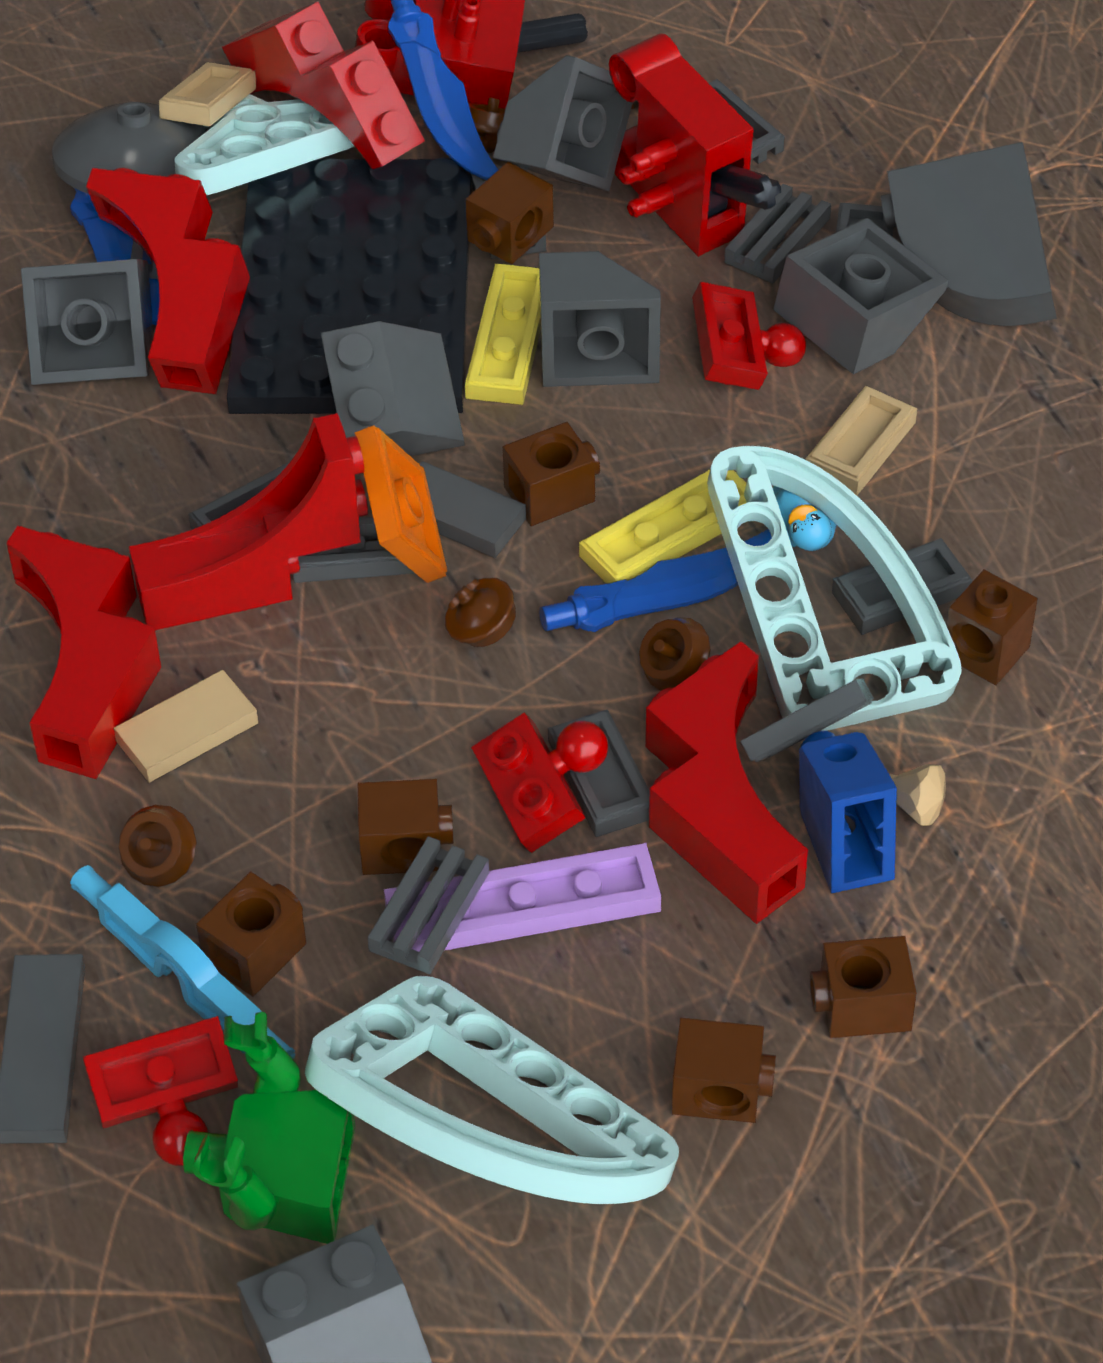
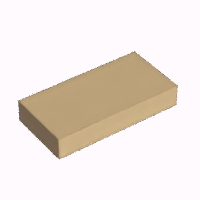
[159,62,256,126]
[806,386,917,495]
[114,670,258,783]

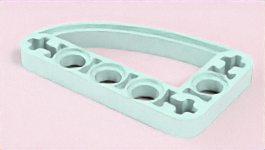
[707,446,962,731]
[305,976,679,1204]

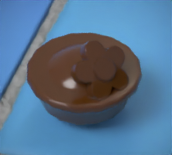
[468,97,506,153]
[445,578,516,647]
[639,617,711,691]
[118,804,197,887]

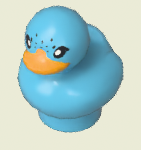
[773,486,837,551]

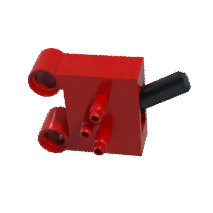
[355,0,588,109]
[609,33,781,257]

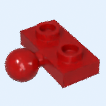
[692,281,806,390]
[471,712,608,853]
[83,1016,238,1166]

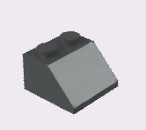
[493,55,633,191]
[773,218,949,375]
[539,251,661,387]
[21,259,152,385]
[321,321,465,456]
[237,1224,432,1363]

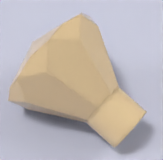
[889,764,946,826]

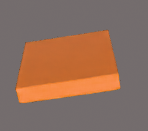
[354,425,447,583]

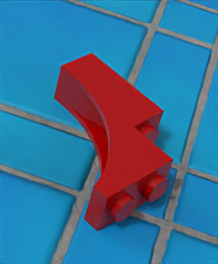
[222,2,425,169]
[86,168,250,394]
[129,413,368,631]
[6,525,161,779]
[645,641,808,924]

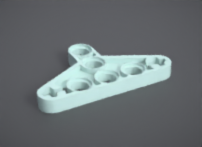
[174,94,355,195]

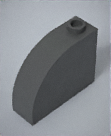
[881,142,1057,326]

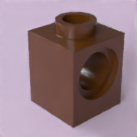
[466,162,554,264]
[502,422,600,526]
[947,569,1038,685]
[358,779,454,875]
[196,871,307,997]
[810,936,917,1038]
[672,1018,776,1123]

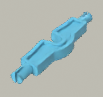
[70,865,295,1059]

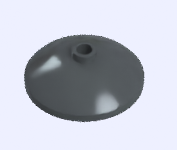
[52,102,208,194]

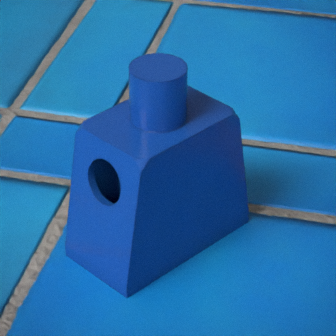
[799,731,897,894]

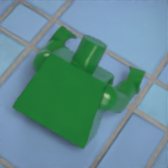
[183,1012,355,1244]

